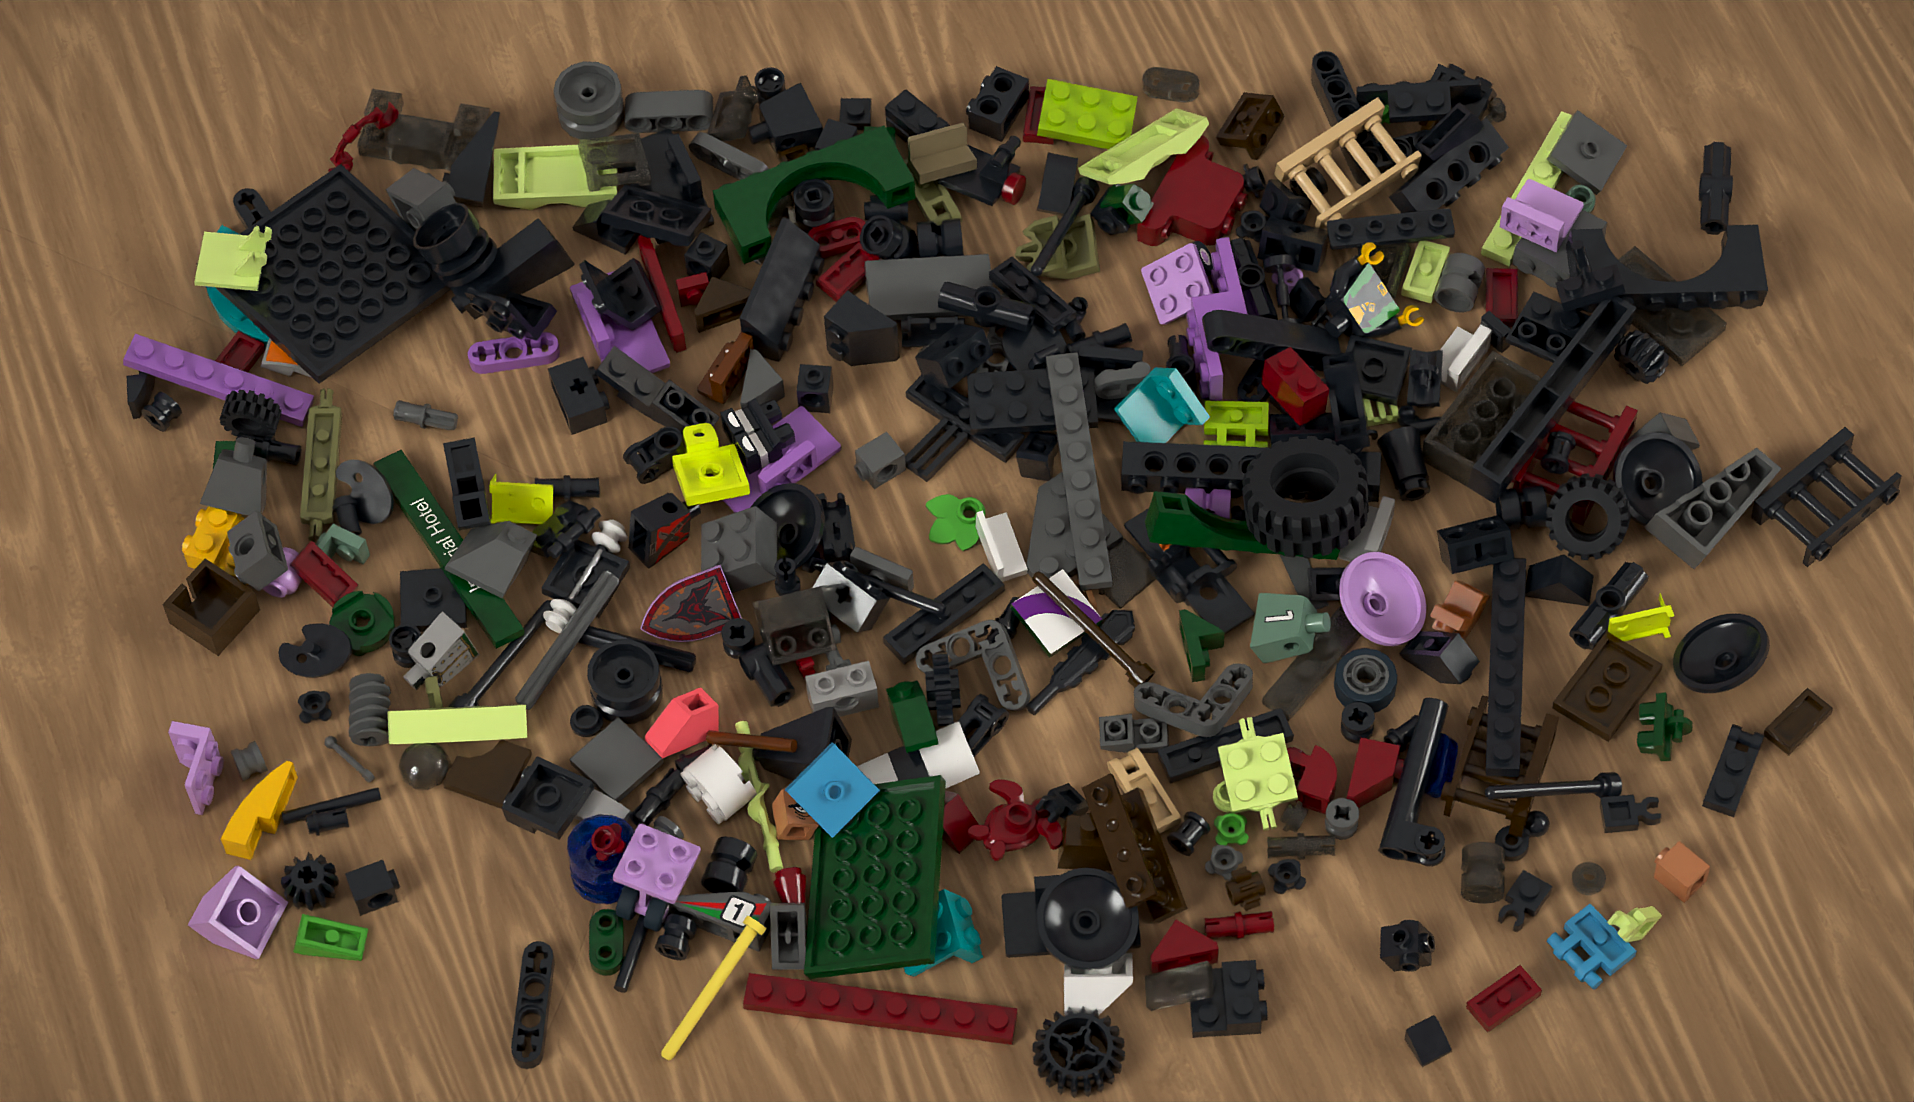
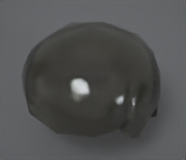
[399,743,452,790]

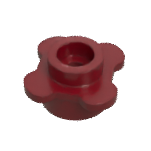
[591,823,626,861]

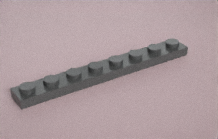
[1046,352,1112,591]

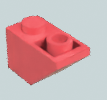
[645,687,719,759]

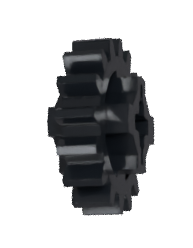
[925,653,961,726]

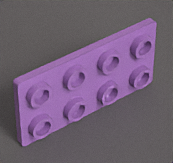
[570,271,670,373]
[707,406,841,513]

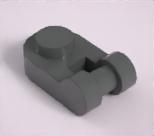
[1094,362,1151,399]

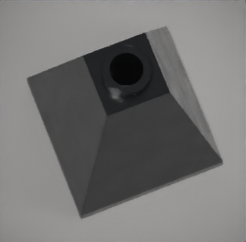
[753,707,852,781]

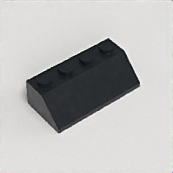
[740,218,825,362]

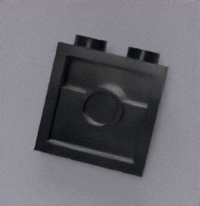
[502,756,595,840]
[1187,960,1268,1038]

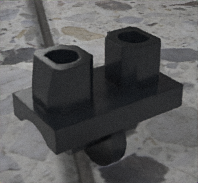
[1407,350,1443,408]

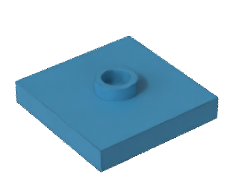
[785,743,880,838]

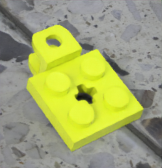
[672,423,750,507]

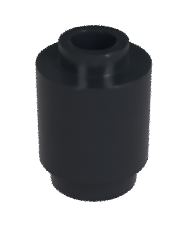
[864,195,908,223]

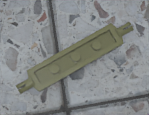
[300,388,342,542]

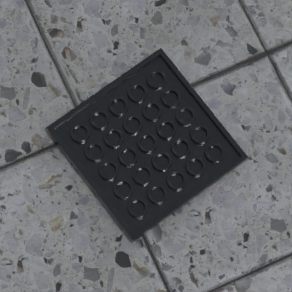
[197,164,451,384]

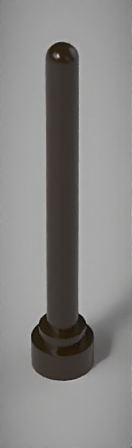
[1032,571,1155,688]

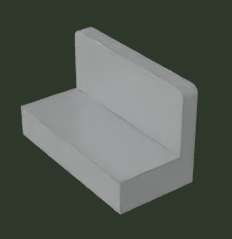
[1339,496,1395,562]

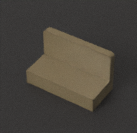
[908,123,977,184]

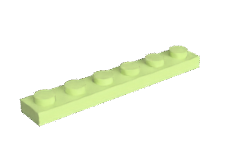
[1481,111,1572,267]

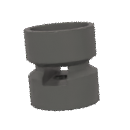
[1434,253,1485,312]

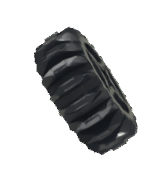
[1032,1006,1125,1098]

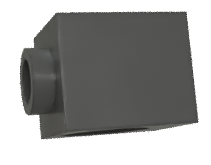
[854,432,906,489]

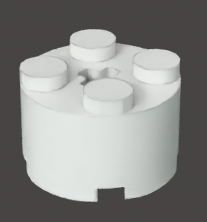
[680,744,757,824]

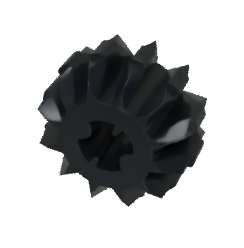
[1614,330,1669,384]
[281,852,339,912]

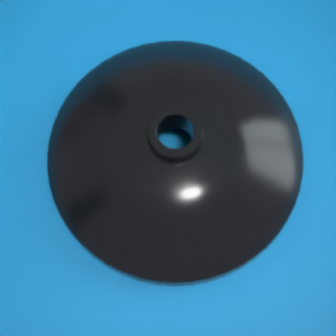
[1613,432,1703,526]
[750,483,825,569]
[1673,613,1770,693]
[1036,868,1139,970]

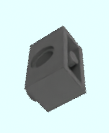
[227,510,288,591]

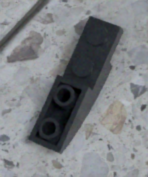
[594,346,720,437]

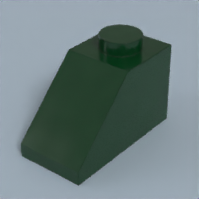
[886,680,939,753]

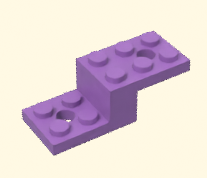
[1186,237,1247,401]

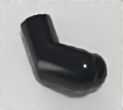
[1064,297,1088,342]
[1397,405,1444,436]

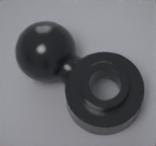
[1495,810,1550,861]

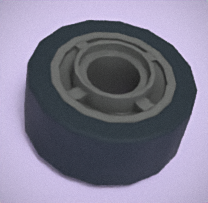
[1334,648,1398,713]

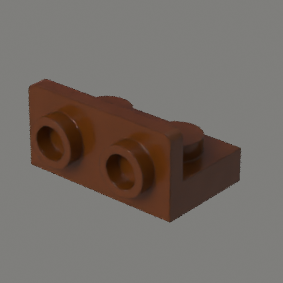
[697,332,754,404]

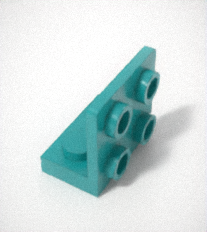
[1115,367,1210,443]

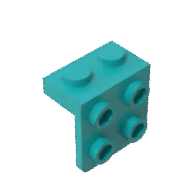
[904,889,983,977]

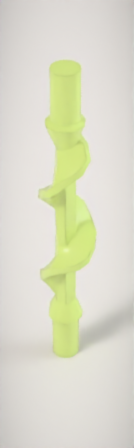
[735,721,783,873]

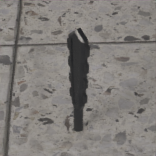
[1026,610,1135,715]

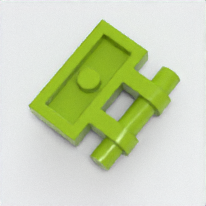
[1204,401,1269,447]

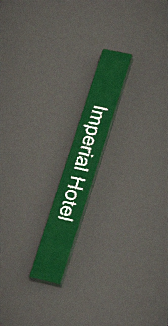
[373,450,525,649]

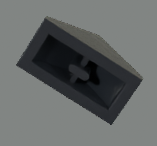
[1525,554,1594,606]

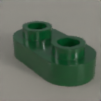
[589,909,624,976]

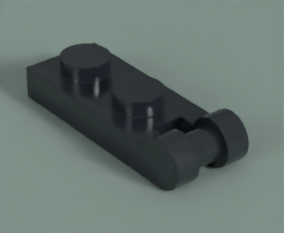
[1702,724,1765,817]

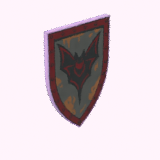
[640,565,742,642]

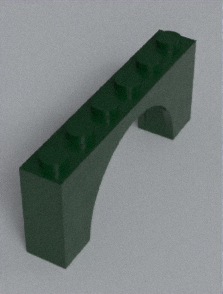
[713,125,916,264]

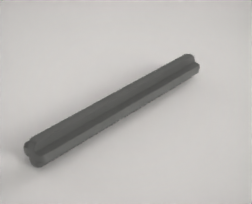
[515,571,619,710]

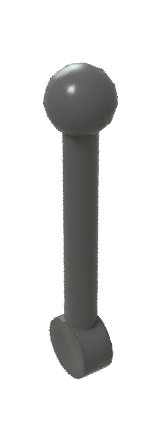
[324,736,375,783]

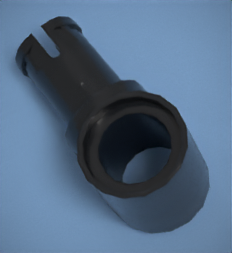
[1166,335,1197,393]

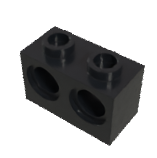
[966,66,1029,142]
[1437,515,1514,574]

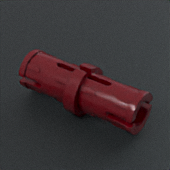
[1204,911,1274,939]

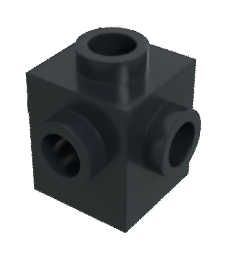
[1380,920,1435,972]

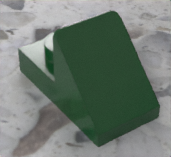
[1179,609,1224,682]

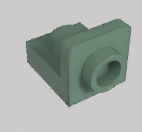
[316,524,370,565]

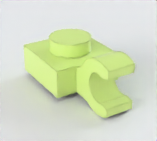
[1607,906,1662,942]

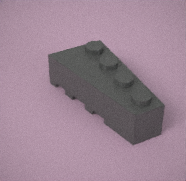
[1644,448,1782,570]

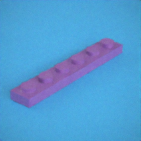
[123,334,314,427]

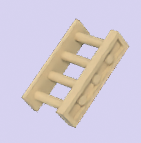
[1274,97,1422,229]

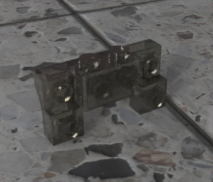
[357,89,491,171]

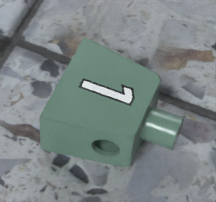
[1250,593,1331,663]

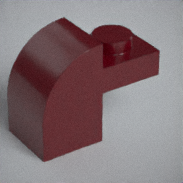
[1287,745,1337,815]

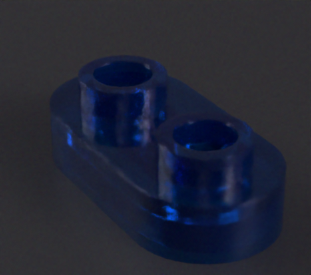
[1426,733,1458,798]

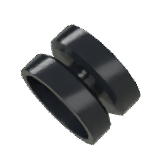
[587,640,663,724]

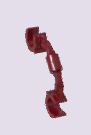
[328,102,399,172]

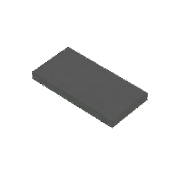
[864,254,993,320]

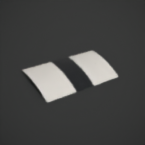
[857,722,980,789]

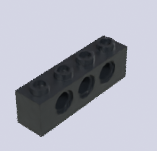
[1389,118,1509,213]

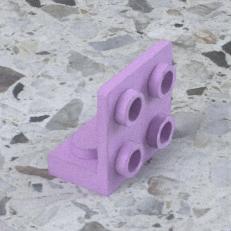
[1500,179,1584,252]
[168,721,224,815]

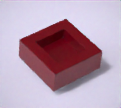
[676,272,709,307]

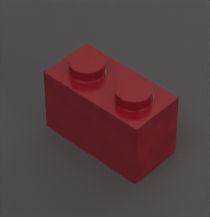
[1262,347,1329,426]

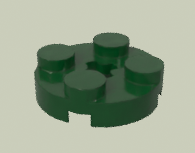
[329,591,396,656]

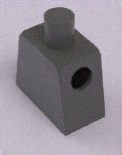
[200,437,267,516]

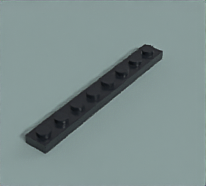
[1486,558,1526,777]

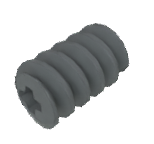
[348,673,391,746]

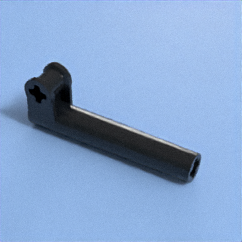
[1379,697,1449,867]

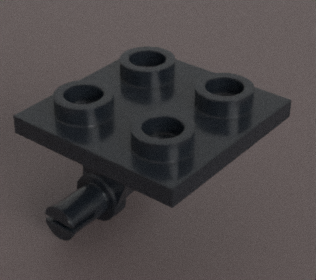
[937,136,1021,206]

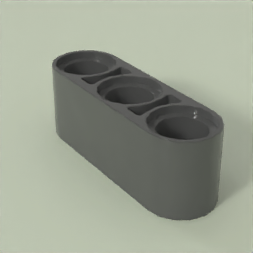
[625,90,713,133]

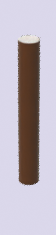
[706,731,797,752]

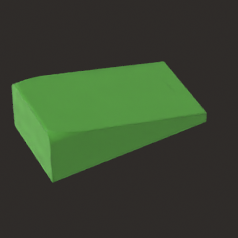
[293,914,368,961]

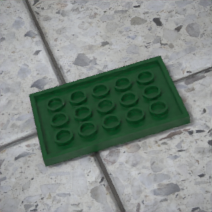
[804,775,946,979]

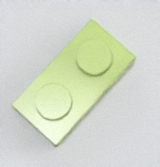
[1401,240,1450,304]

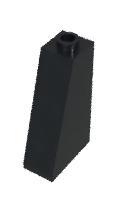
[450,218,575,319]

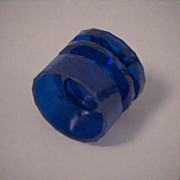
[567,814,635,904]

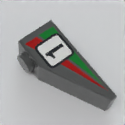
[669,892,772,952]

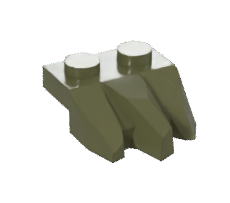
[1014,214,1100,279]

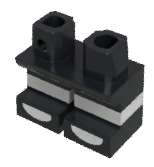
[720,398,796,475]

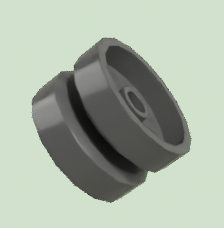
[554,61,625,141]

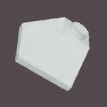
[1064,953,1133,1016]

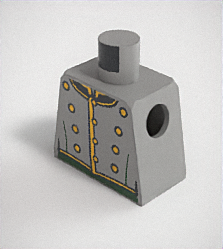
[403,612,480,691]

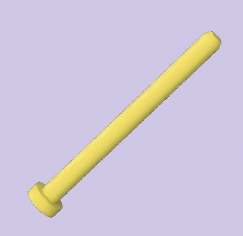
[661,915,767,1061]

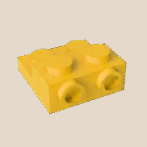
[182,506,247,585]

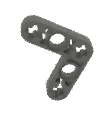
[916,620,1031,711]
[1134,663,1253,737]

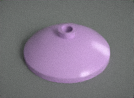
[1339,552,1426,646]

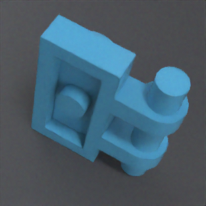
[1546,904,1636,990]

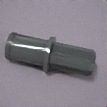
[393,400,458,430]

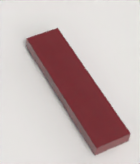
[638,236,687,353]

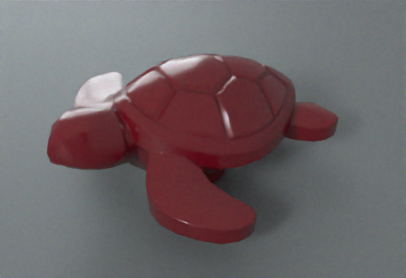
[967,779,1063,861]

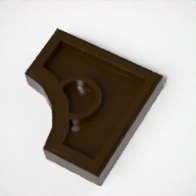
[443,739,532,809]

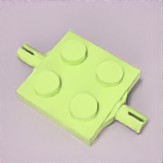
[1218,717,1298,830]

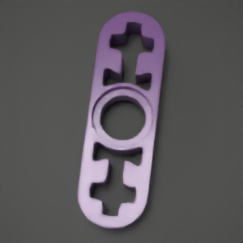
[468,332,560,374]

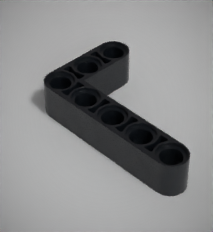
[1311,51,1436,186]

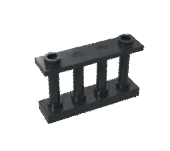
[1751,427,1902,567]

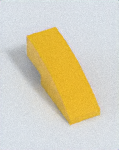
[221,761,298,860]

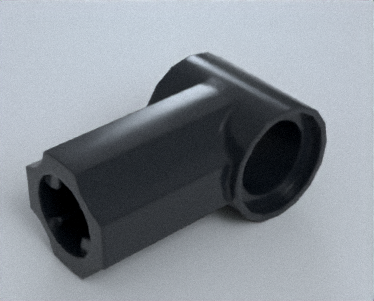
[738,640,795,707]

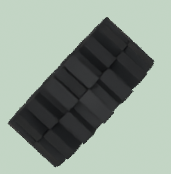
[219,390,282,438]

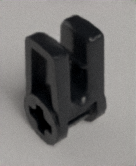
[957,694,1009,757]

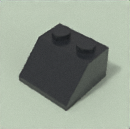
[824,291,900,366]

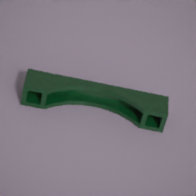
[1145,491,1340,560]

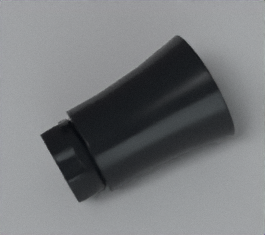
[1377,427,1430,501]

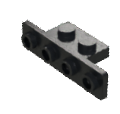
[1356,77,1481,123]
[1327,208,1455,250]

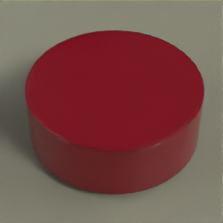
[1001,172,1026,205]

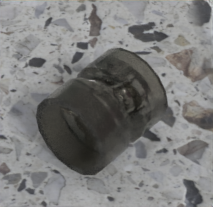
[1460,842,1505,904]

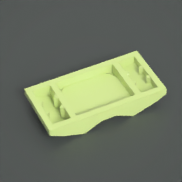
[1078,108,1209,184]
[493,143,617,210]

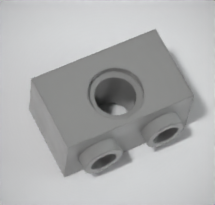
[805,661,879,717]

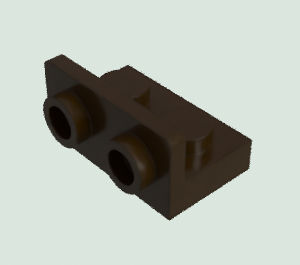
[1216,92,1284,160]

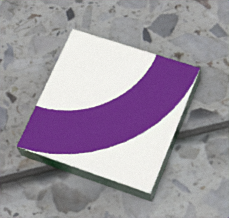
[1010,569,1102,658]

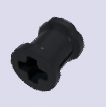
[1540,431,1576,474]
[1167,811,1211,856]

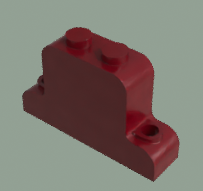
[1137,135,1248,246]

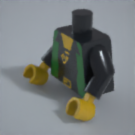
[1325,242,1424,339]

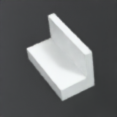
[1440,325,1492,392]
[975,510,1028,582]

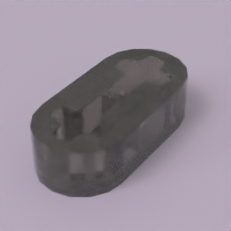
[1142,67,1200,103]

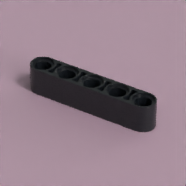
[1202,310,1342,371]

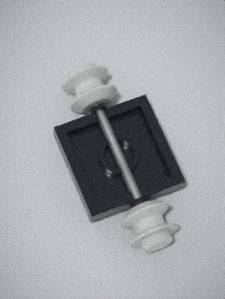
[541,519,630,633]

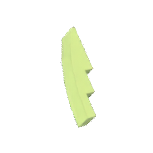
[387,704,527,744]

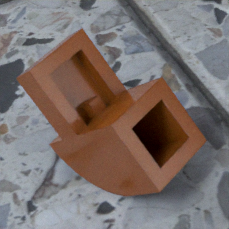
[1430,581,1490,640]

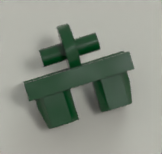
[1637,692,1693,761]

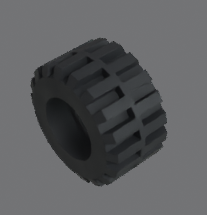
[1546,473,1631,560]

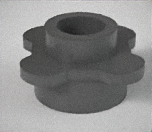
[1205,845,1243,881]

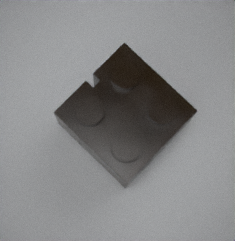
[162,558,260,656]

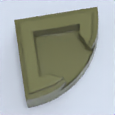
[424,676,443,708]

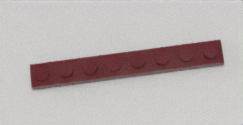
[743,973,1018,1045]

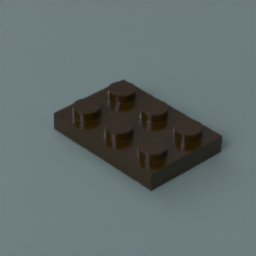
[1552,631,1663,742]

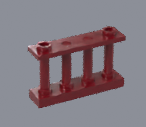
[1512,401,1638,525]

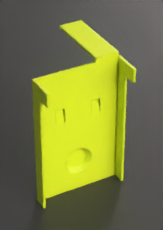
[489,474,553,525]
[1608,593,1674,642]

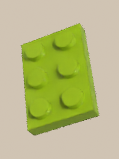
[1037,79,1138,149]

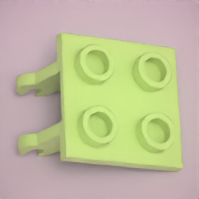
[194,226,272,291]

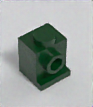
[1100,184,1154,225]

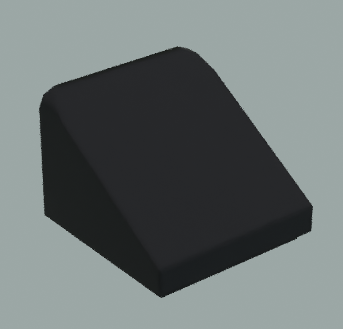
[1404,1015,1452,1067]

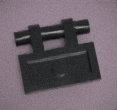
[531,500,601,559]

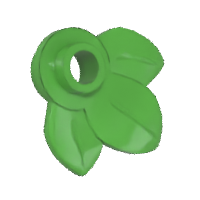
[926,494,986,551]

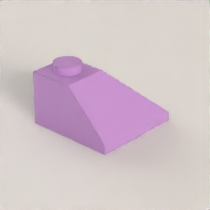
[188,865,288,959]

